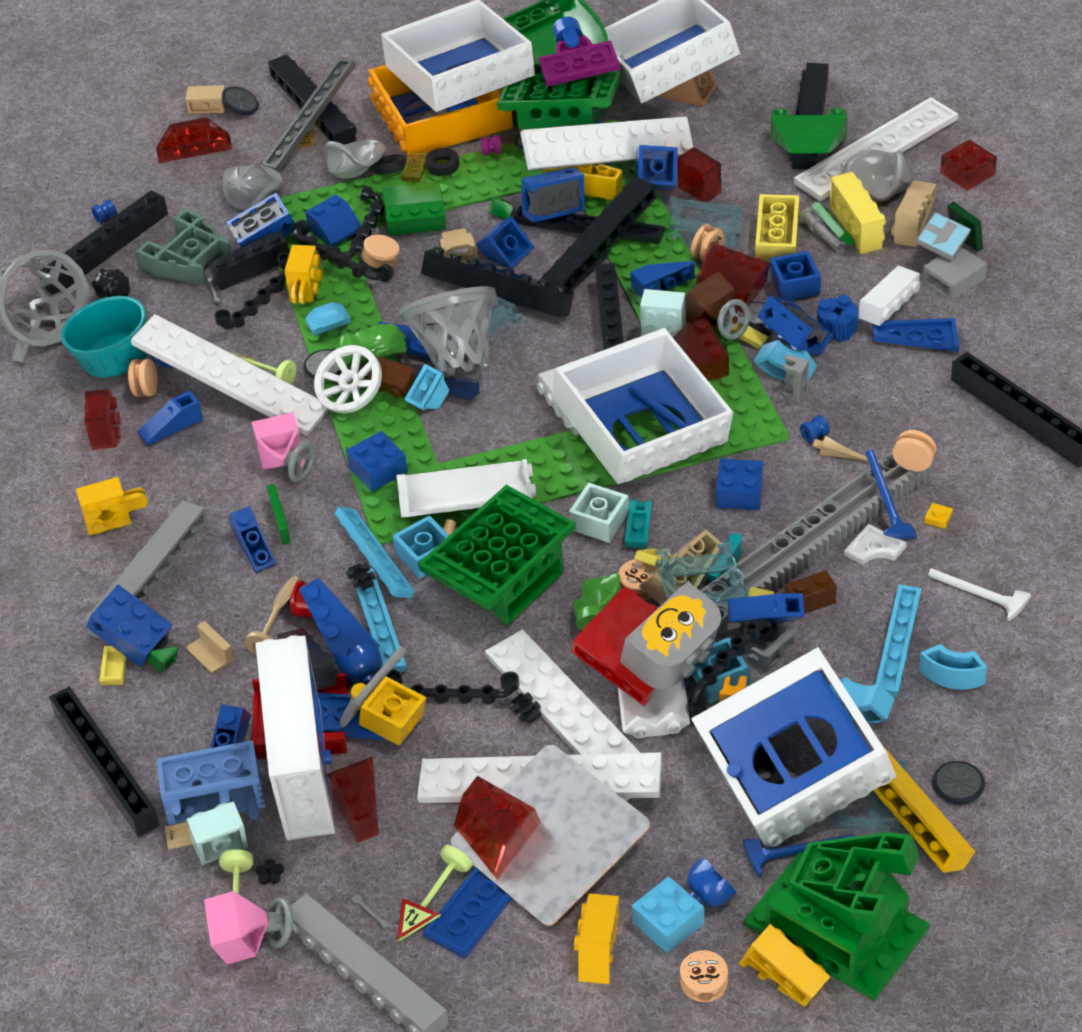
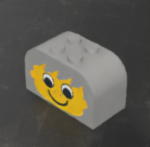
[620,581,721,689]

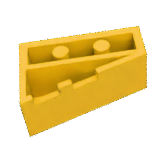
[574,894,619,984]
[738,924,830,1007]

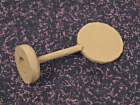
[244,576,299,655]

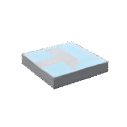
[916,212,971,261]

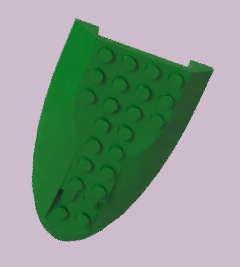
[502,0,608,69]

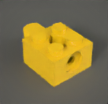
[285,245,323,304]
[76,477,148,536]
[350,676,426,746]

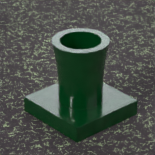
[938,201,983,256]

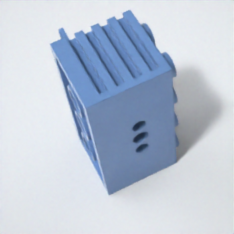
[157,740,265,825]

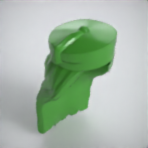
[339,324,407,365]
[573,574,620,631]

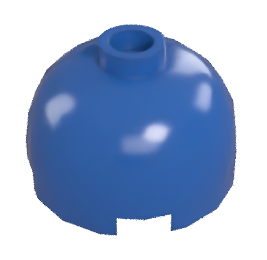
[335,642,383,685]
[687,857,736,907]

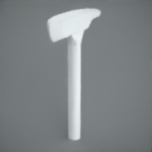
[928,568,1031,621]

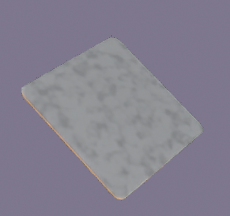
[451,745,650,926]

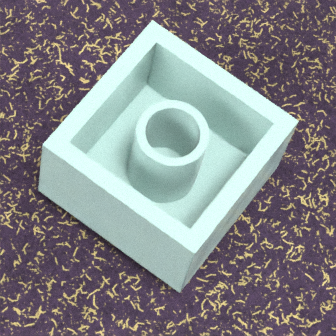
[640,289,686,340]
[569,483,629,543]
[187,801,248,865]

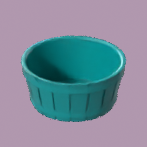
[61,296,148,378]

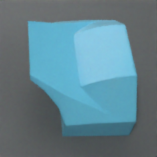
[305,302,351,335]
[404,364,450,410]

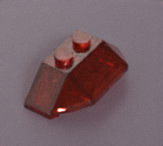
[156,117,232,163]

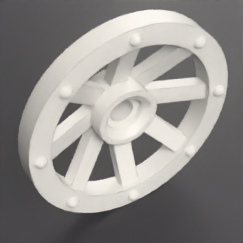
[314,345,382,413]

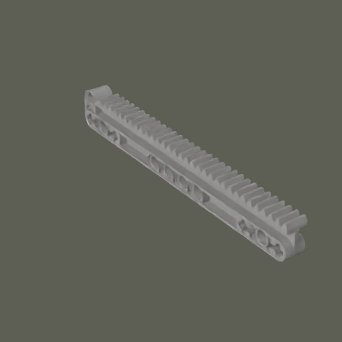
[700,451,933,635]

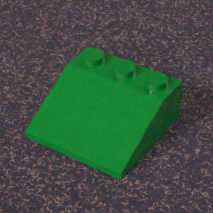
[382,182,446,236]

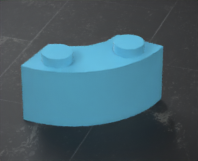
[754,340,817,381]
[919,644,987,689]
[830,677,895,723]

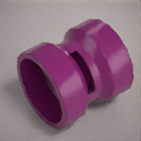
[481,135,501,156]

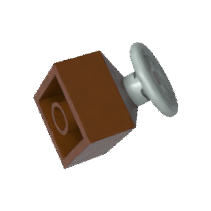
[685,271,750,340]

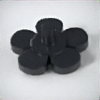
[255,859,284,884]

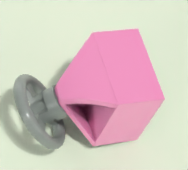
[252,412,315,483]
[204,891,293,964]

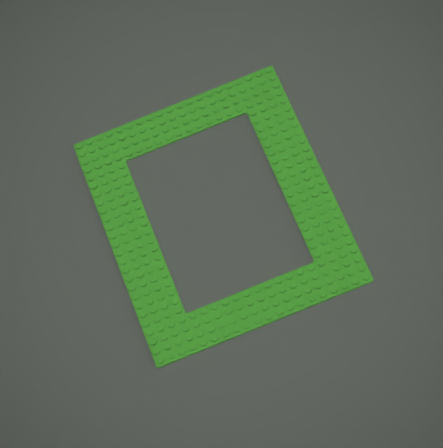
[278,120,789,545]

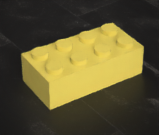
[830,172,886,254]
[755,194,799,264]

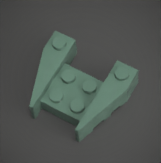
[136,208,231,285]

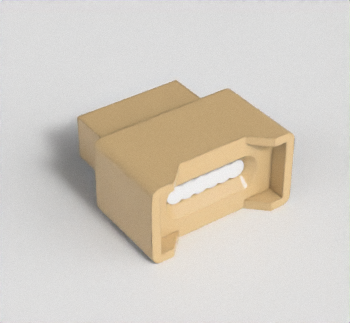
[440,228,477,258]

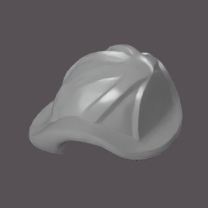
[324,140,387,179]
[842,150,911,202]
[223,164,283,212]

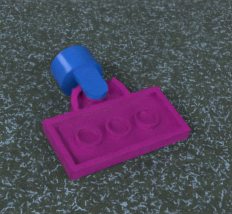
[538,17,620,87]

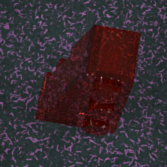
[327,756,380,843]

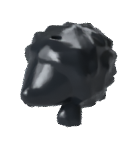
[91,269,131,299]

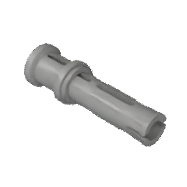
[798,207,846,253]

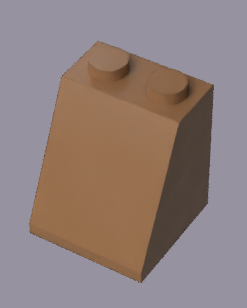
[658,69,717,106]

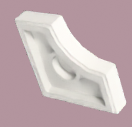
[844,524,907,565]

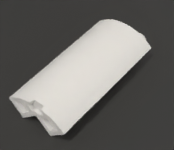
[396,459,536,518]
[618,608,690,738]

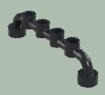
[328,185,384,263]
[293,220,394,282]
[214,252,290,330]
[687,618,779,715]
[387,670,520,704]

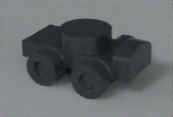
[346,563,376,591]
[509,692,541,724]

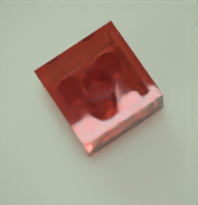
[940,139,997,191]
[677,147,721,204]
[84,389,121,450]

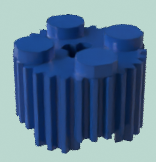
[817,295,859,342]

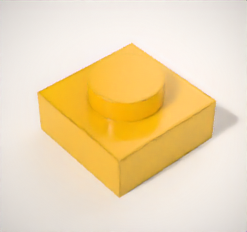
[924,503,953,529]

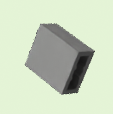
[922,247,987,300]

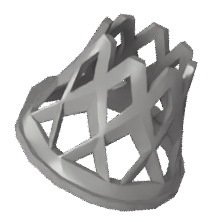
[0,249,89,363]
[399,286,498,377]

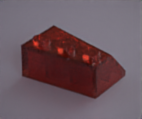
[696,244,770,313]
[673,318,729,381]
[454,776,541,880]

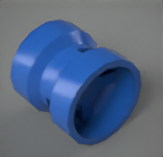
[91,199,117,224]
[800,415,830,443]

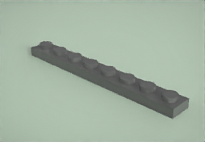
[261,57,356,172]

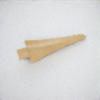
[813,435,869,463]

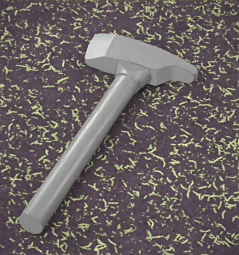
[340,646,407,728]

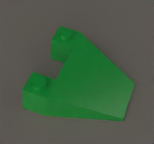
[770,107,847,153]
[790,832,919,936]

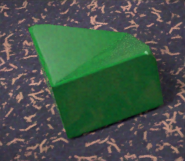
[488,196,513,219]
[148,646,178,672]

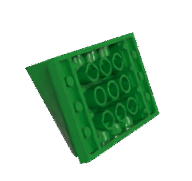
[497,71,621,131]
[418,484,576,627]
[744,852,930,1001]

